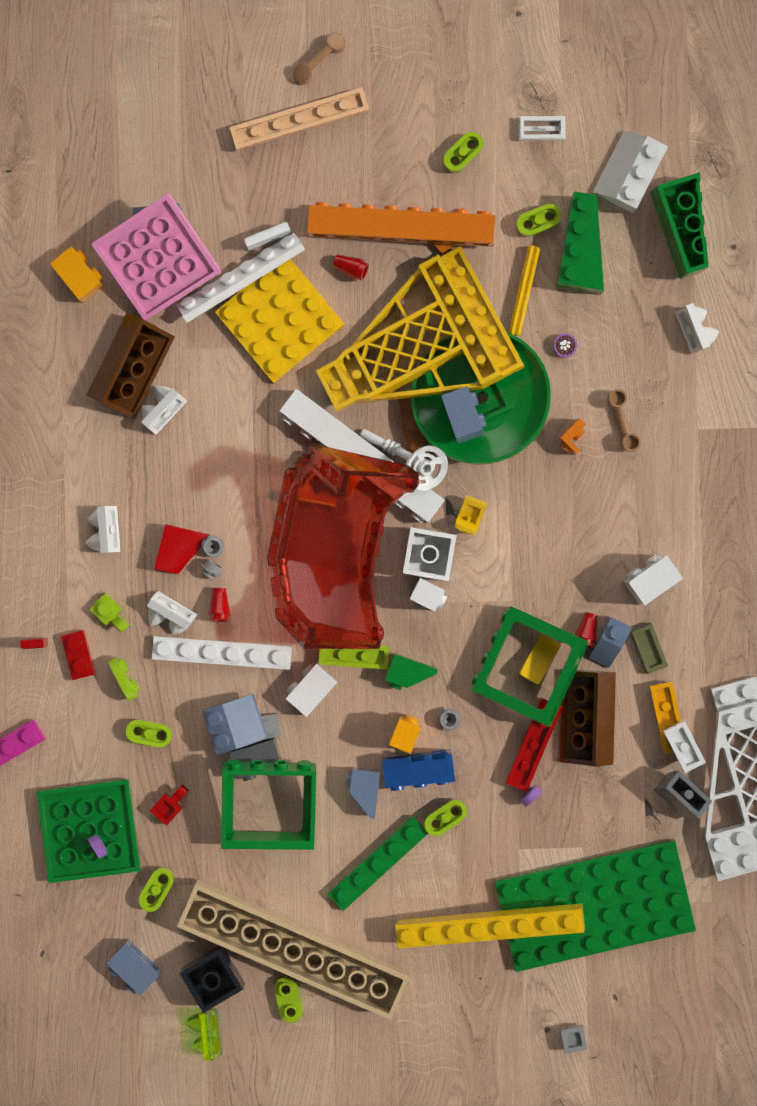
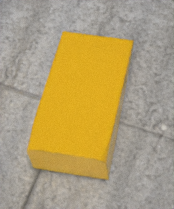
[518,633,561,685]

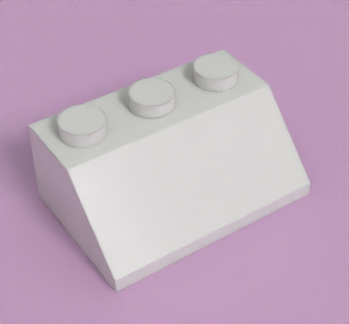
[592,131,668,213]

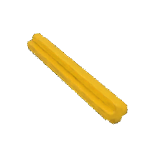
[508,246,540,336]

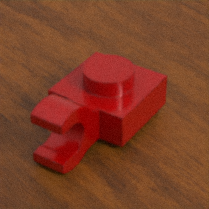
[150,784,189,826]

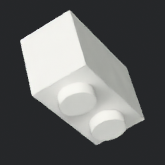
[409,578,447,611]
[286,663,338,717]

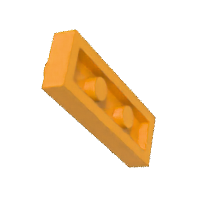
[649,681,681,754]

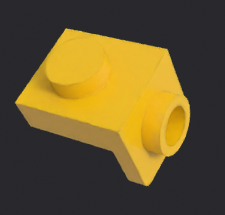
[454,495,488,535]

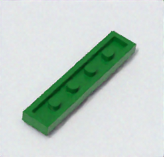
[328,816,429,911]

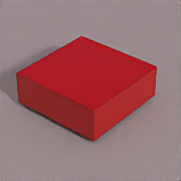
[20,638,48,649]

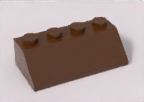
[86,313,175,419]
[560,670,616,767]

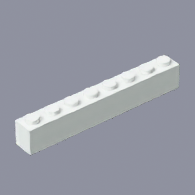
[280,389,445,523]

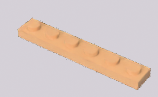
[230,87,369,151]

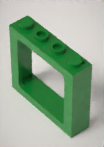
[472,606,589,727]
[221,759,316,850]

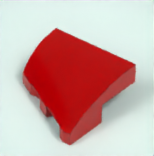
[154,524,210,574]

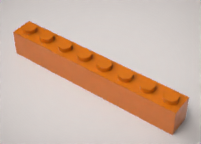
[307,202,496,247]

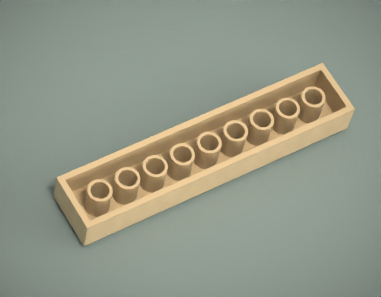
[177,879,410,1020]

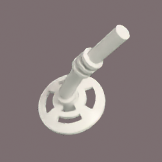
[360,429,448,491]

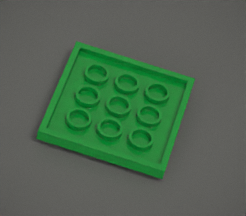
[37,779,141,883]

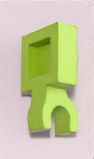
[89,593,130,632]

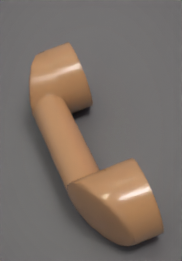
[293,33,346,85]
[607,389,641,452]

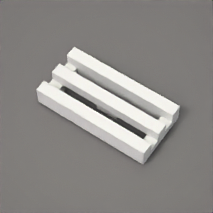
[519,116,565,141]
[244,222,291,250]

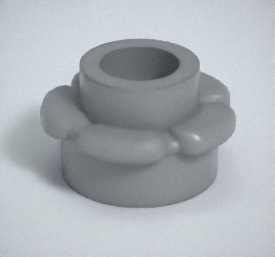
[201,535,224,558]
[201,559,223,579]
[438,708,460,731]

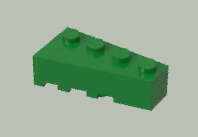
[650,172,709,279]
[556,191,604,295]

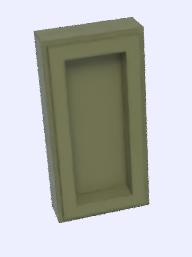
[630,623,668,674]

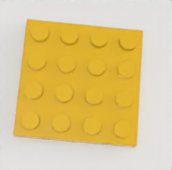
[215,259,345,383]

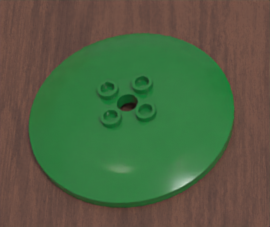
[411,332,551,465]

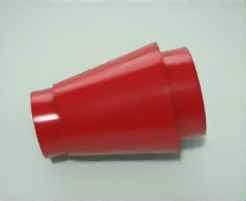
[333,254,369,281]
[208,588,231,622]
[575,612,598,648]

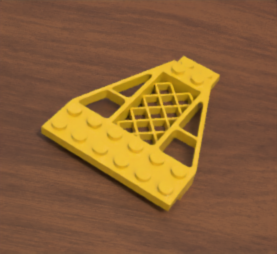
[316,246,524,412]

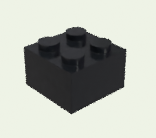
[179,945,245,1013]

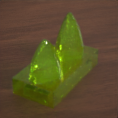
[185,1008,222,1061]

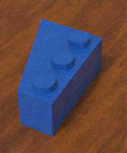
[382,749,455,791]

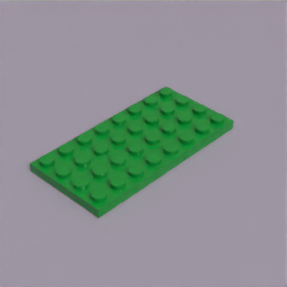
[495,839,696,972]

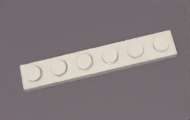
[177,233,305,323]
[152,636,292,670]

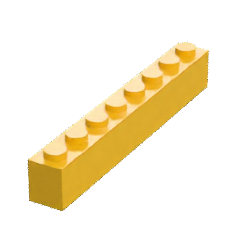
[395,903,585,949]

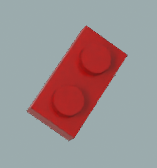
[61,630,96,680]

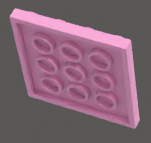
[91,192,222,320]

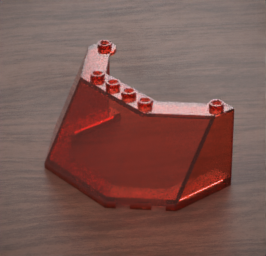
[267,444,419,649]

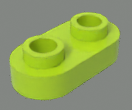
[443,132,483,173]
[516,204,561,237]
[108,656,140,701]
[126,719,173,748]
[424,799,467,836]
[139,867,174,912]
[274,975,303,1023]

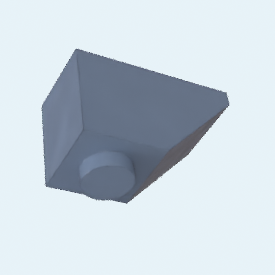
[588,616,632,668]
[346,767,380,819]

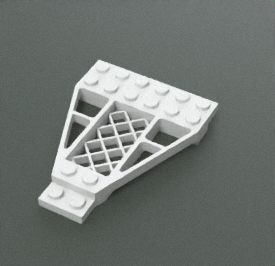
[703,676,757,881]

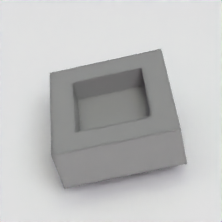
[261,713,281,739]
[560,1024,588,1054]

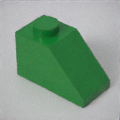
[385,653,438,690]

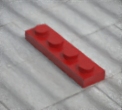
[505,697,563,792]

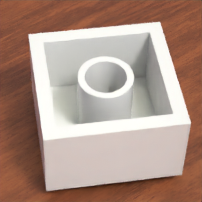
[403,527,457,581]
[623,554,683,606]

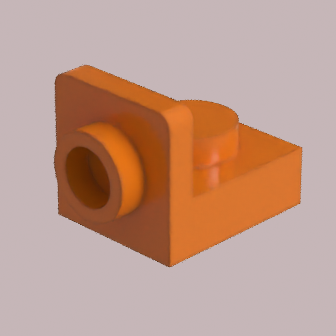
[558,418,586,455]

